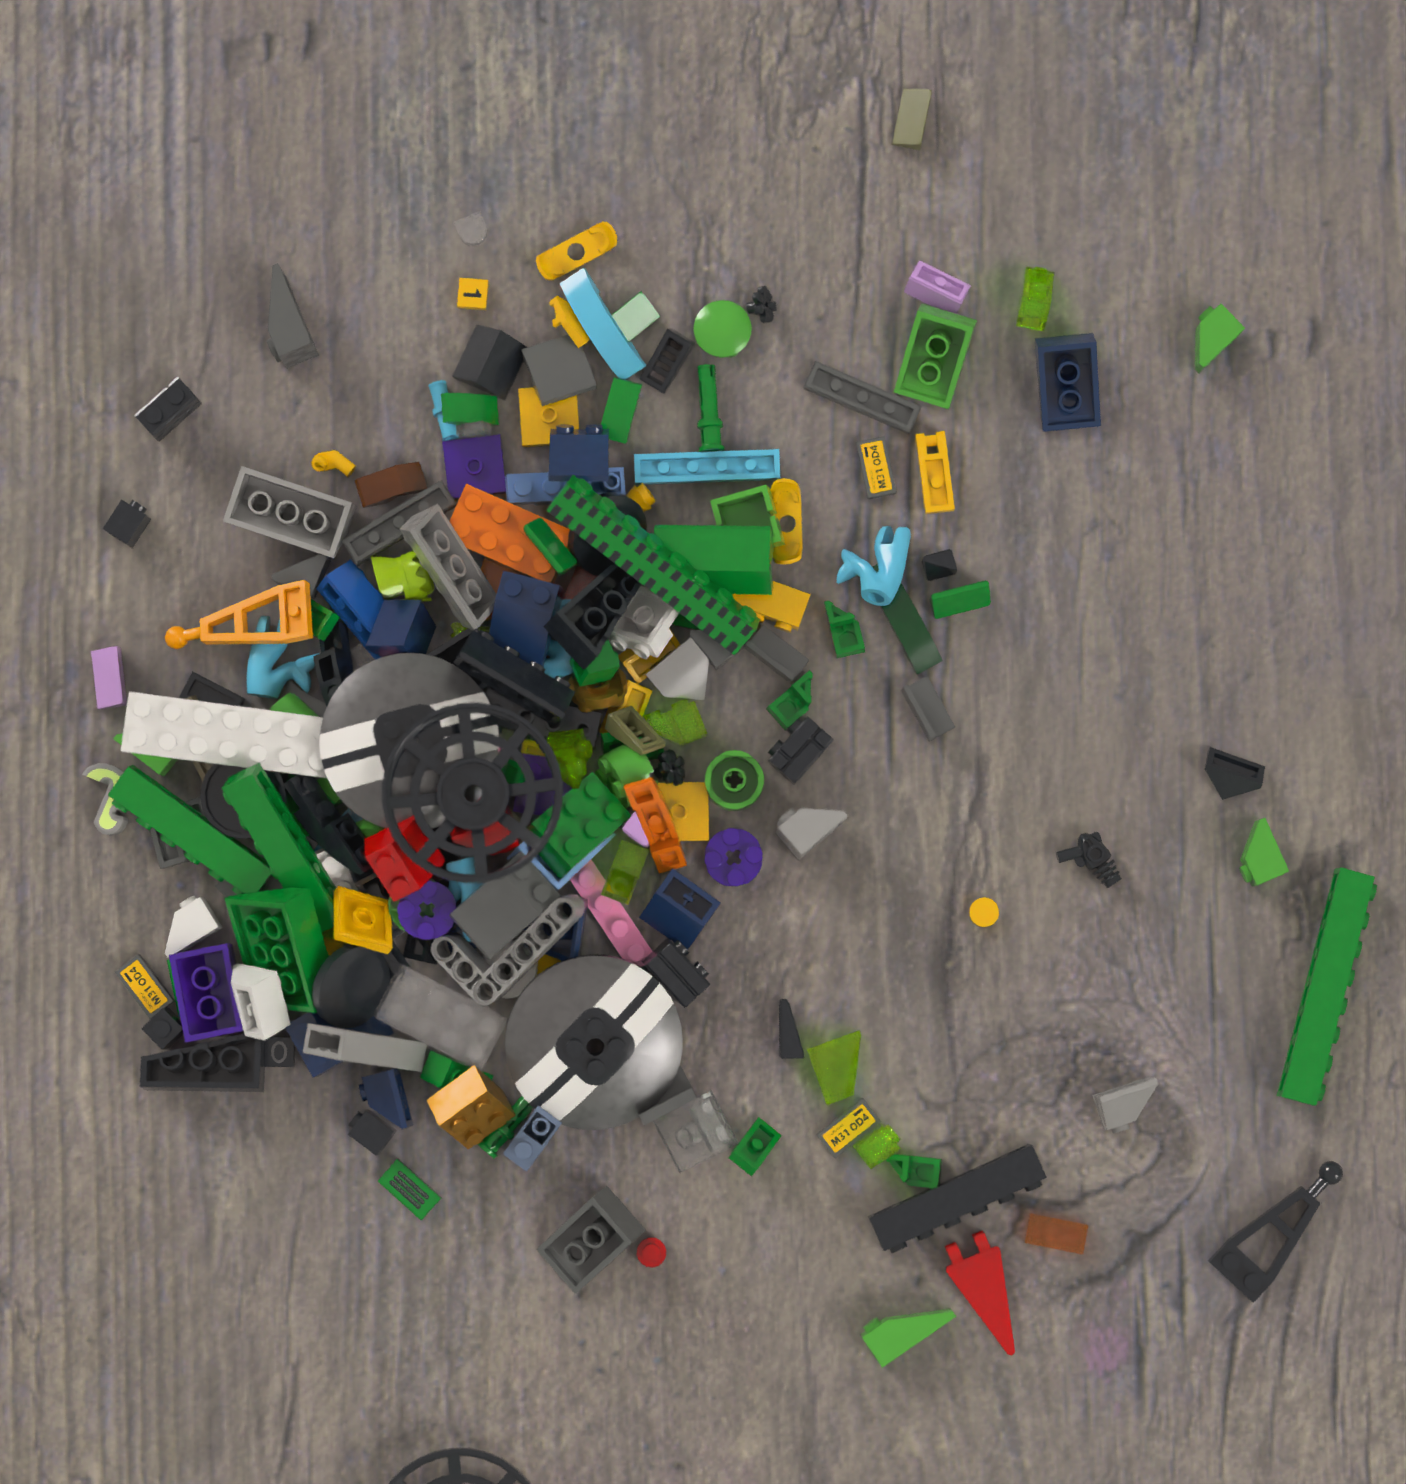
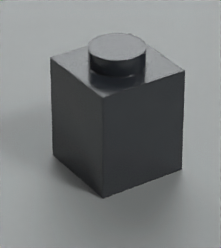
[103,499,151,548]
[141,1008,183,1050]
[348,1110,397,1156]

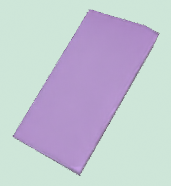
[904,260,971,314]
[91,646,127,709]
[622,812,650,849]

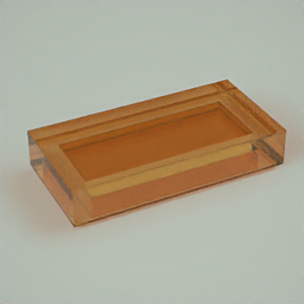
[1024,1213,1089,1255]

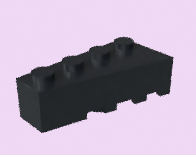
[543,562,641,670]
[140,1034,265,1092]

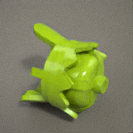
[371,550,434,602]

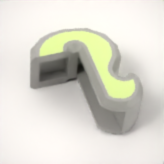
[82,763,128,836]

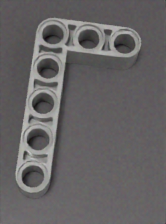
[431,894,585,1006]

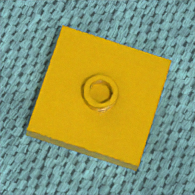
[518,387,579,447]
[658,782,709,841]
[333,886,393,954]

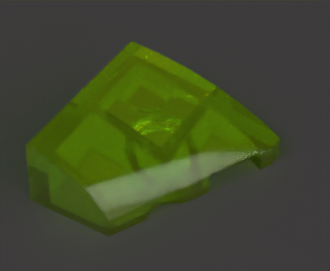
[807,1030,861,1105]

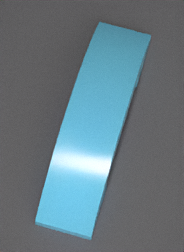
[560,268,646,380]

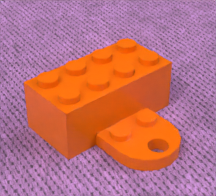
[449,484,570,621]

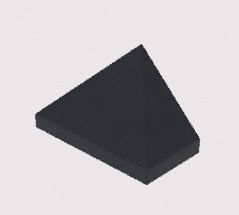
[1205,747,1265,800]

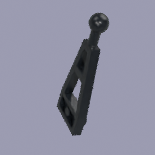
[1208,1161,1343,1303]

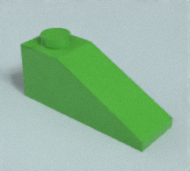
[861,1308,956,1368]

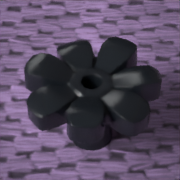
[746,286,777,323]
[654,749,685,786]

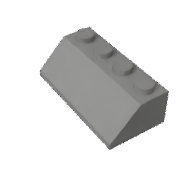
[223,466,357,558]
[400,504,497,630]
[776,808,848,861]

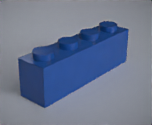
[316,560,384,659]

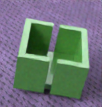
[710,484,785,548]

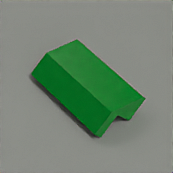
[654,525,774,595]

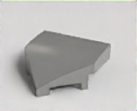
[645,637,709,700]

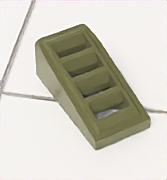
[605,706,666,755]

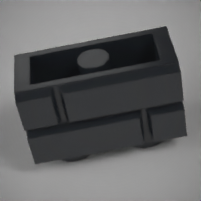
[134,376,202,442]
[768,716,834,785]
[642,938,710,1008]

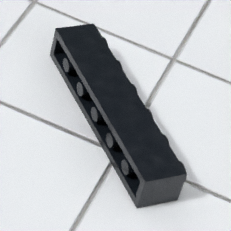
[868,1144,1047,1253]

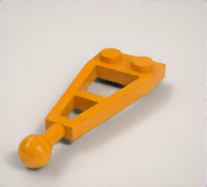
[165,580,313,649]

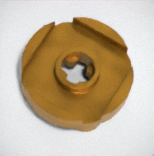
[568,668,628,712]

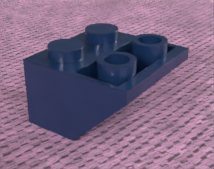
[639,868,721,950]

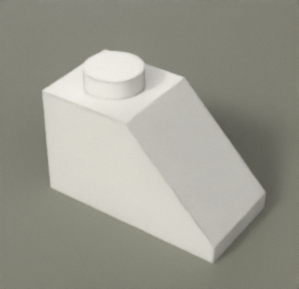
[165,895,223,958]

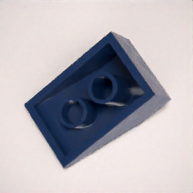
[1035,333,1101,432]
[549,424,609,481]
[489,571,565,667]
[286,1008,394,1078]

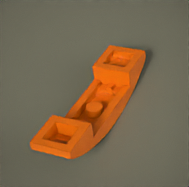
[624,777,687,874]

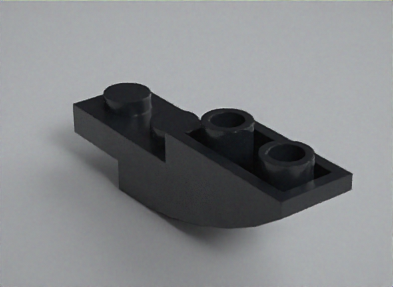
[313,622,353,706]
[283,775,372,875]

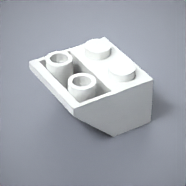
[231,963,291,1040]

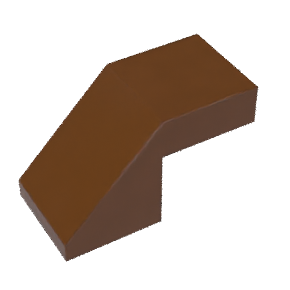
[354,461,428,508]

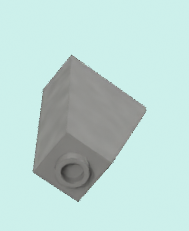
[303,1023,427,1072]

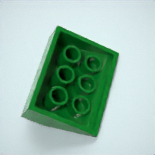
[224,887,329,1013]

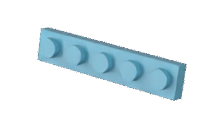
[634,449,780,485]

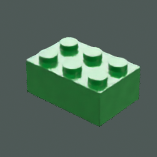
[527,771,631,879]

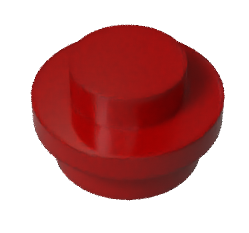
[637,1237,666,1268]

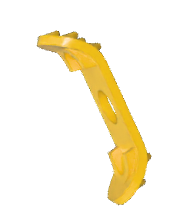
[536,221,617,281]
[771,478,803,565]

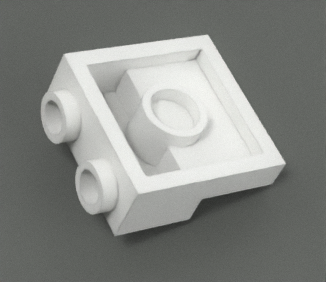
[610,586,679,659]

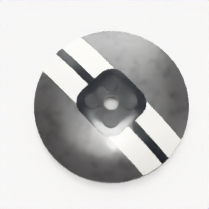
[320,653,499,829]
[505,954,683,1130]

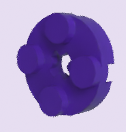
[704,828,763,887]
[397,880,456,940]

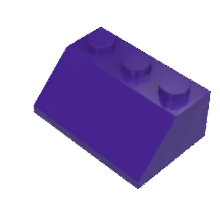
[169,943,244,1043]

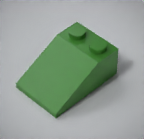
[894,303,977,409]

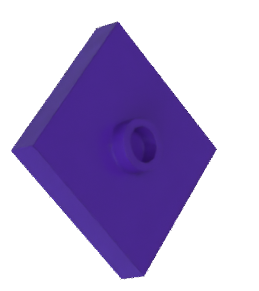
[442,434,506,499]

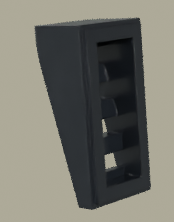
[640,329,695,394]
[779,999,804,1059]

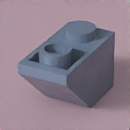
[503,1105,562,1171]

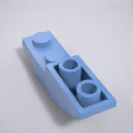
[505,467,626,506]

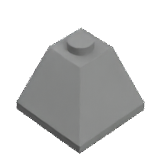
[1092,1077,1158,1133]

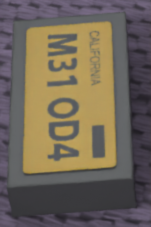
[856,436,897,500]
[115,954,175,1019]
[816,1098,881,1158]

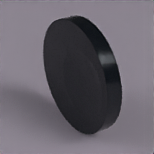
[568,492,647,576]
[200,764,288,838]
[312,944,390,1029]

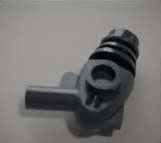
[1056,832,1122,888]

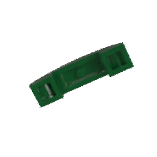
[873,564,943,675]

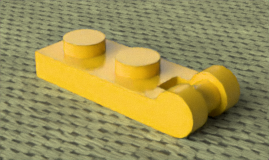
[915,431,955,514]

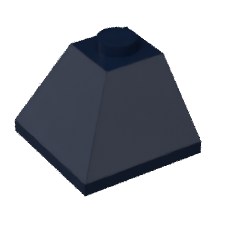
[359,1068,413,1129]

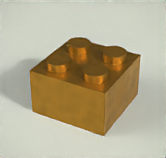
[427,1066,516,1150]

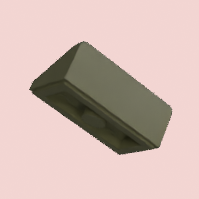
[892,89,932,150]

